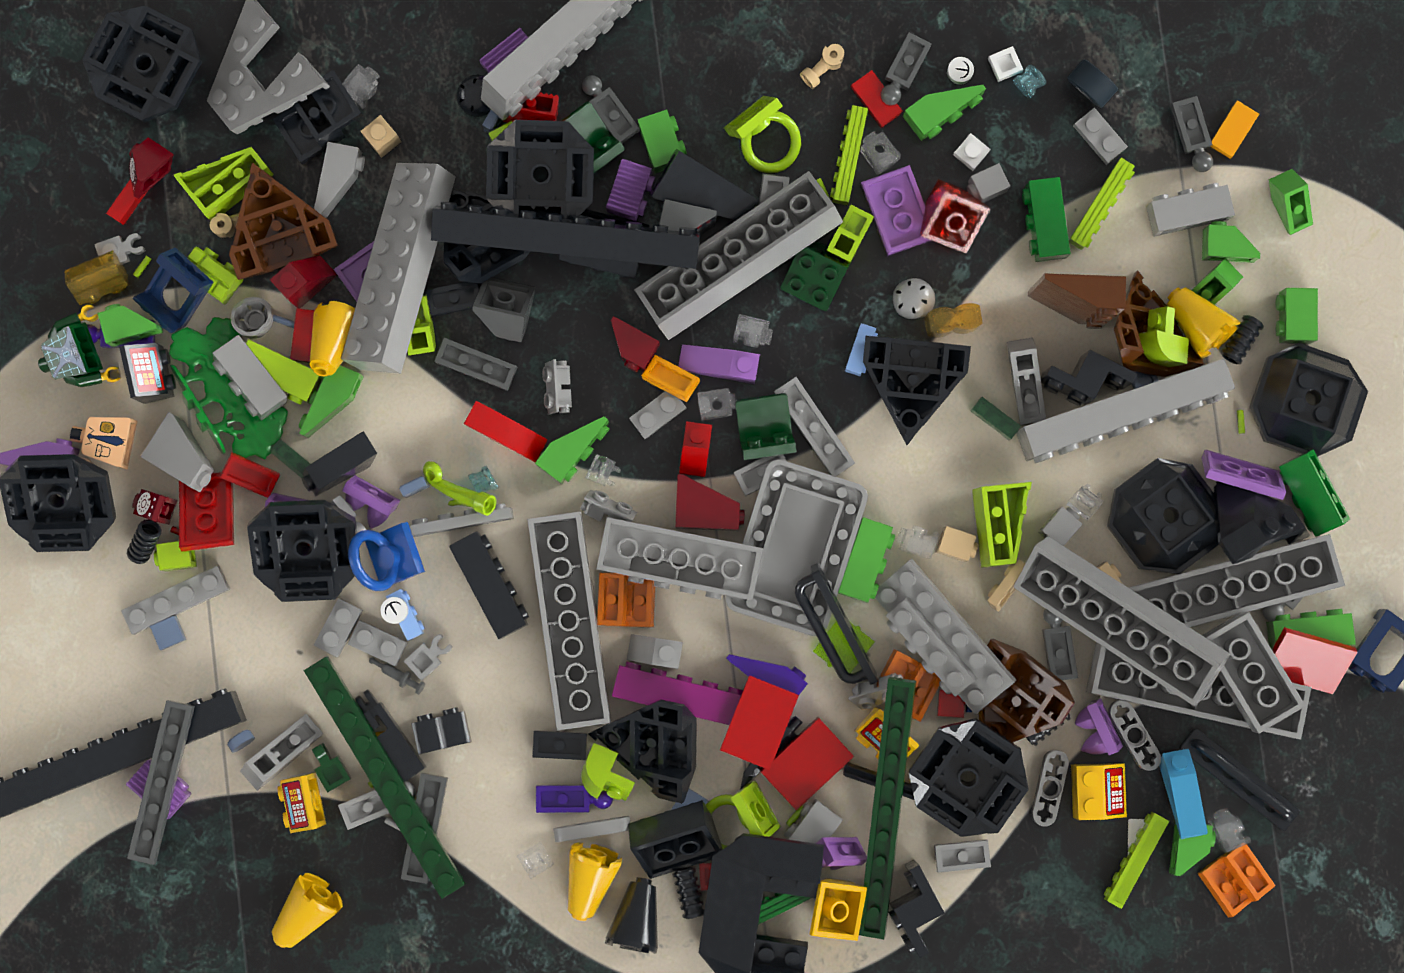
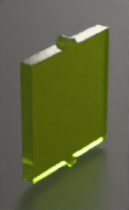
[813,621,875,673]

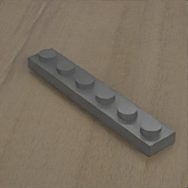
[127,700,195,865]

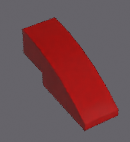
[464,401,548,463]

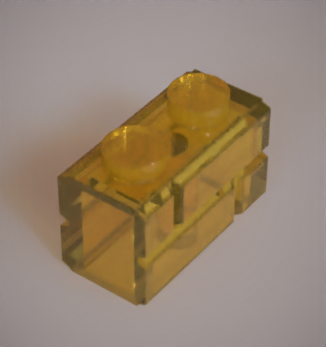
[65,250,128,305]

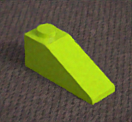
[246,339,321,405]

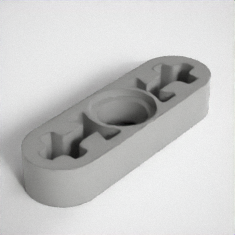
[1108,700,1161,771]
[1031,750,1069,826]
[553,816,630,842]

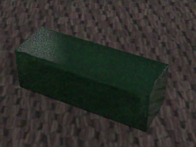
[971,397,1021,440]
[270,439,311,478]

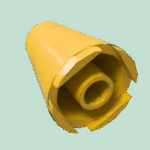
[1167,287,1240,359]
[310,301,355,377]
[568,842,623,921]
[272,873,343,948]

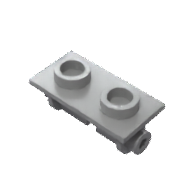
[542,359,572,415]
[580,490,637,524]
[849,673,903,710]

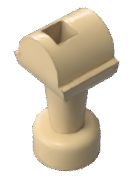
[800,44,844,89]
[210,213,239,238]

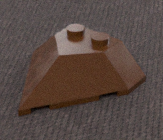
[229,163,338,280]
[1114,270,1204,377]
[979,639,1075,743]

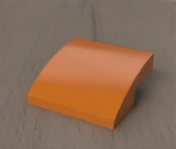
[597,573,655,627]
[877,649,941,722]
[1197,841,1276,918]

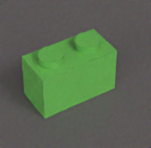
[637,110,687,174]
[1275,288,1318,344]

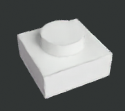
[988,46,1023,82]
[953,133,991,171]

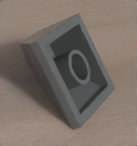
[473,278,535,342]

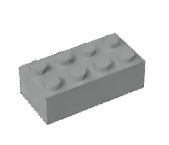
[1202,612,1306,734]

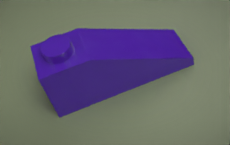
[726,654,808,695]

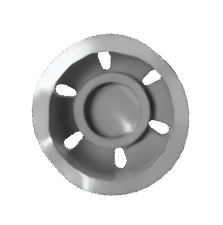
[893,278,935,319]
[231,297,273,339]

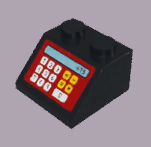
[119,343,176,404]

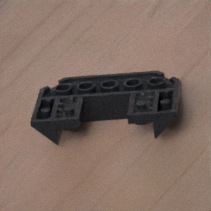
[698,833,824,973]

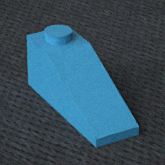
[1159,749,1208,839]

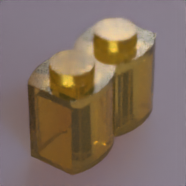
[925,303,983,338]

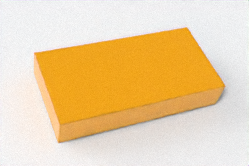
[1211,100,1259,159]
[641,355,700,402]

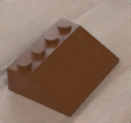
[1028,273,1126,329]

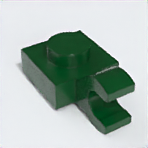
[312,743,351,793]

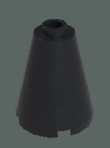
[605,877,658,954]

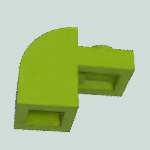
[827,205,874,262]
[407,294,436,356]
[1139,306,1189,367]
[581,743,635,801]

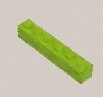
[830,105,868,206]
[1069,158,1135,250]
[1104,812,1169,909]

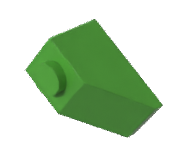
[1268,169,1313,235]
[1202,221,1260,263]
[1192,258,1243,305]
[98,304,163,347]
[1169,822,1216,876]

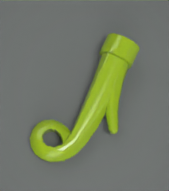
[423,461,496,516]

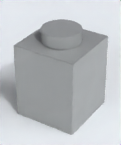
[967,163,1010,205]
[1038,507,1082,546]

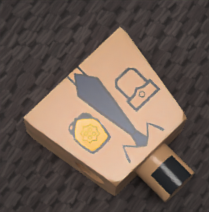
[70,417,137,470]

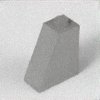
[140,412,214,492]
[627,634,683,669]

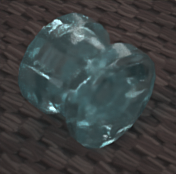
[1013,65,1046,98]
[468,465,499,493]

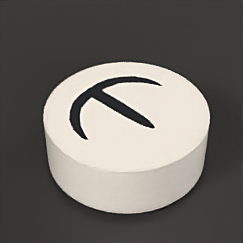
[947,57,974,85]
[381,597,408,624]

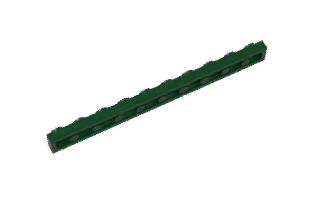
[303,656,466,899]
[859,677,916,940]

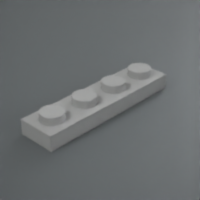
[774,377,855,477]
[409,504,514,537]
[121,566,230,635]

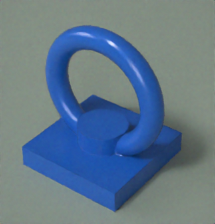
[348,522,425,591]

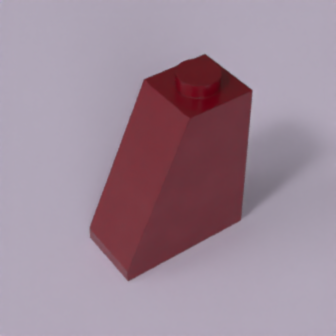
[270,255,337,308]
[675,474,745,531]

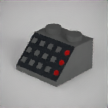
[659,199,717,235]

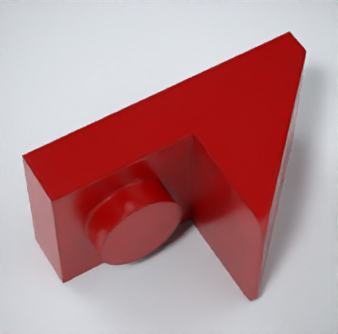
[679,421,712,477]

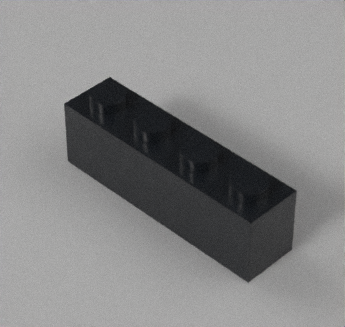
[449,531,529,640]

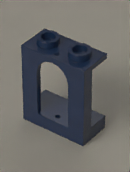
[133,248,214,333]
[1348,609,1404,693]

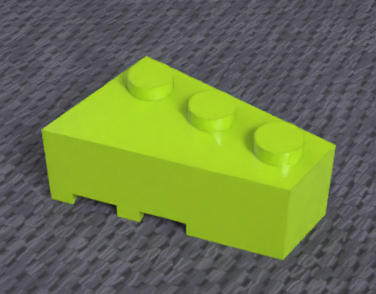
[174,147,274,221]
[972,482,1032,568]

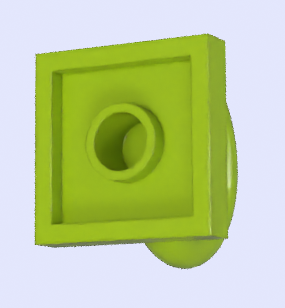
[724,96,801,173]
[706,780,781,849]

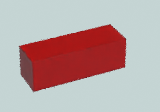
[106,178,148,225]

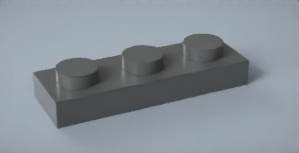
[434,338,518,391]

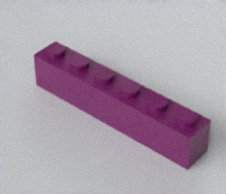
[612,661,743,725]

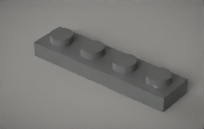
[401,773,448,884]

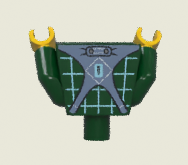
[38,305,121,387]

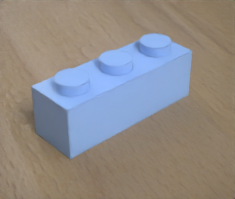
[845,323,878,376]
[386,589,425,641]

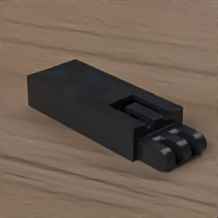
[355,689,427,782]

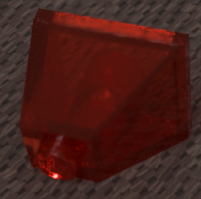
[920,179,990,253]

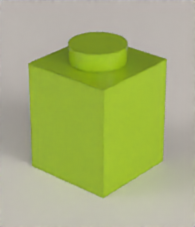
[154,541,197,571]

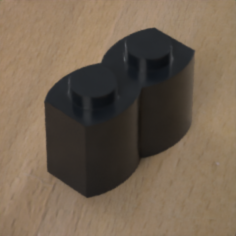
[411,707,472,755]

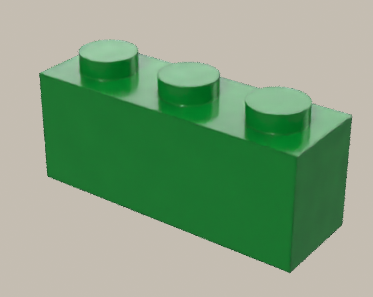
[1022,177,1071,262]
[1279,449,1350,537]

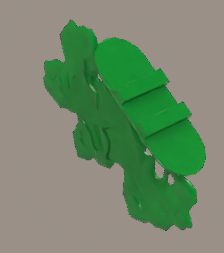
[169,317,288,460]

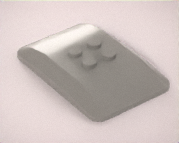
[726,460,868,636]

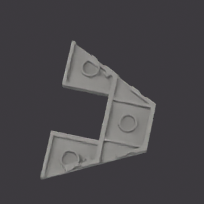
[207,0,330,134]

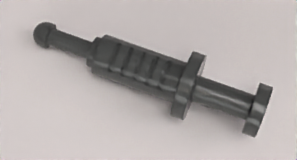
[369,657,425,695]

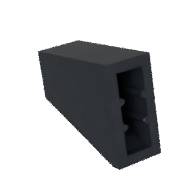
[302,431,377,496]

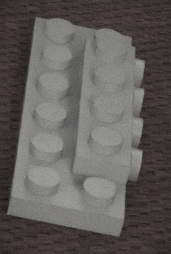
[596,517,763,601]
[875,559,1016,715]

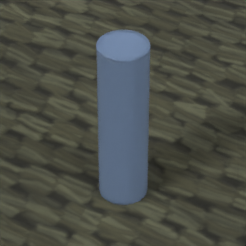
[273,315,295,328]

